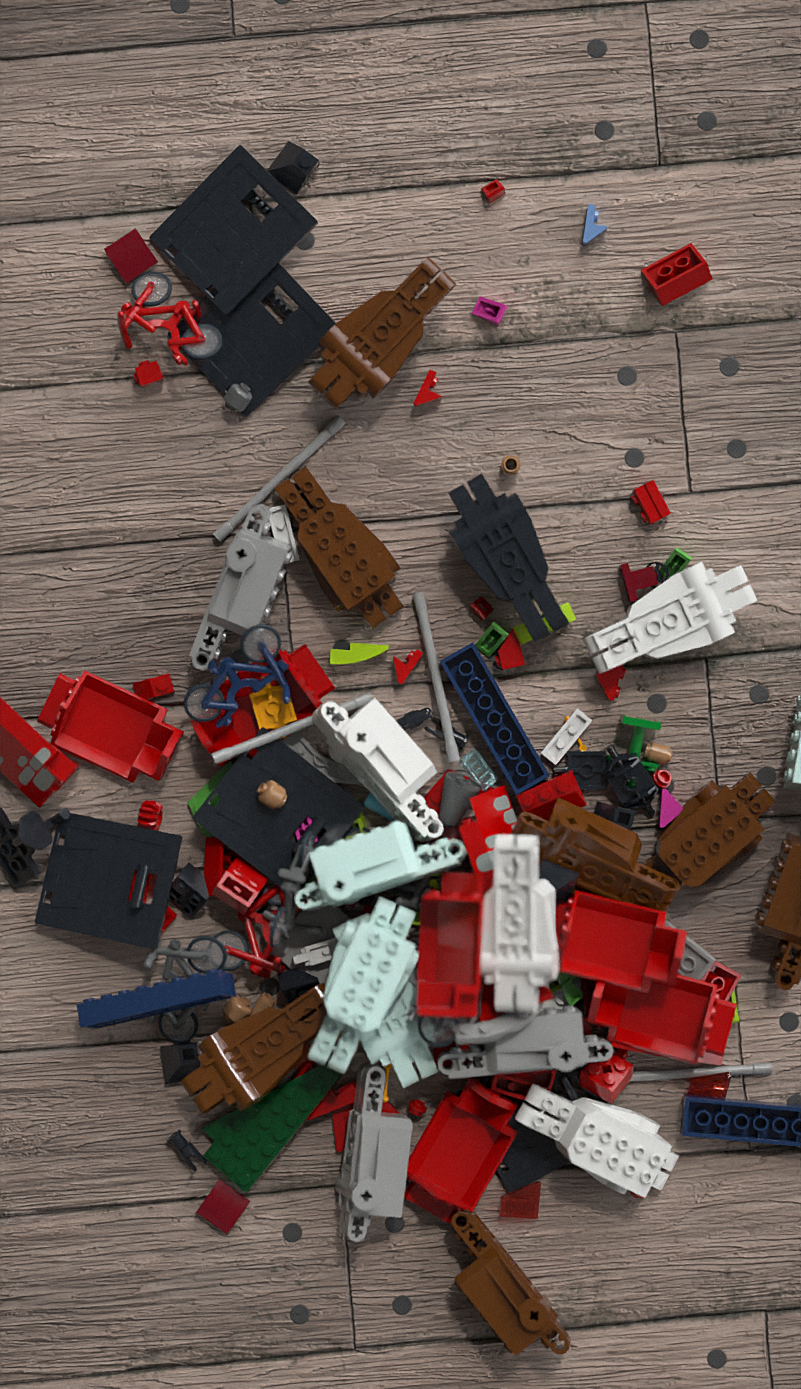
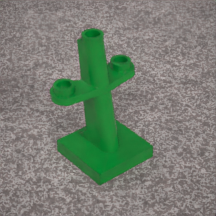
[606,714,662,787]

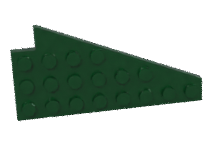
[202,1061,343,1193]

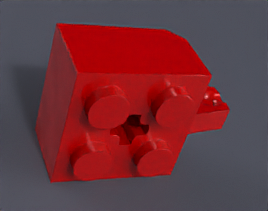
[579,1046,634,1104]

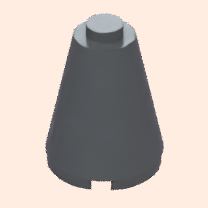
[439,772,481,828]

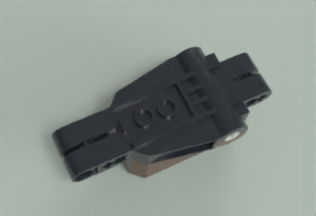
[448,473,569,643]

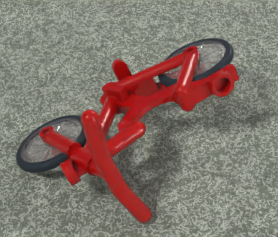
[117,271,222,366]
[208,879,309,975]

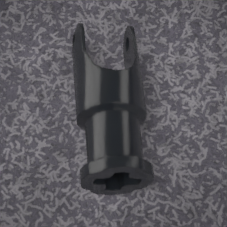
[395,707,433,731]
[424,716,469,750]
[167,1129,207,1171]

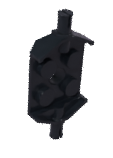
[603,745,658,816]

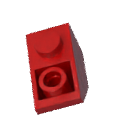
[595,664,626,701]

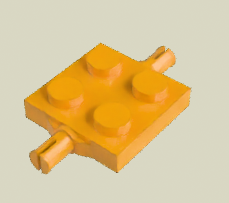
[250,676,297,740]

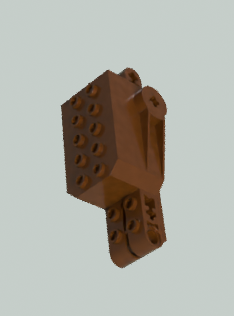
[308,257,457,409]
[274,466,404,629]
[643,772,776,887]
[510,798,680,912]
[755,833,801,990]
[181,983,327,1115]
[451,1210,571,1356]

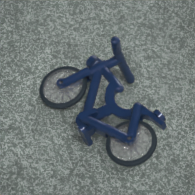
[184,624,290,728]

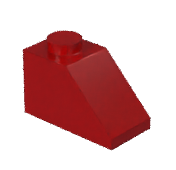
[495,628,525,670]

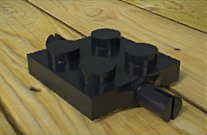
[554,751,608,790]

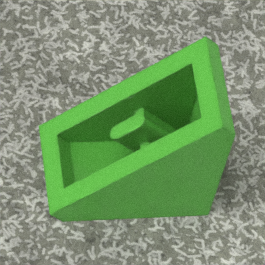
[659,547,692,578]
[475,622,508,657]

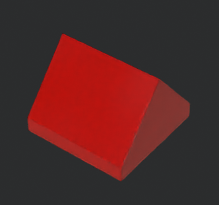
[481,179,506,204]
[468,596,494,621]

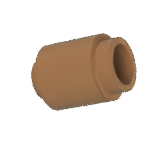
[501,455,521,476]
[643,742,673,765]

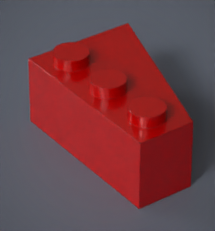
[488,1069,557,1101]

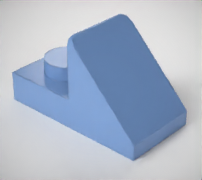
[582,204,608,246]

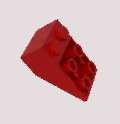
[212,855,269,915]

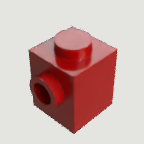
[133,360,164,388]

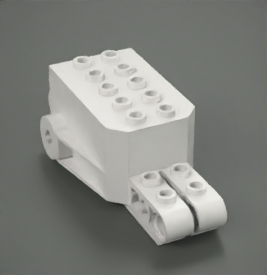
[583,562,757,674]
[312,698,443,842]
[480,835,559,1013]
[515,1084,679,1198]

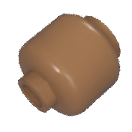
[257,780,287,809]
[223,995,252,1024]

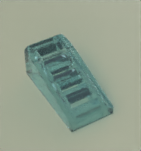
[459,748,498,792]

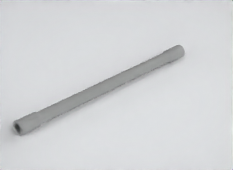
[213,416,346,542]
[412,592,460,763]
[210,692,373,765]
[629,1062,772,1082]

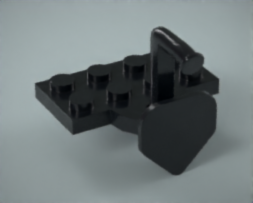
[0,807,70,889]

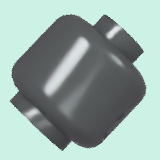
[224,383,252,413]

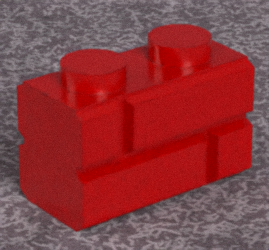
[631,480,671,525]

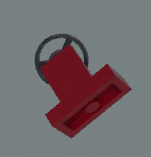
[619,561,669,602]

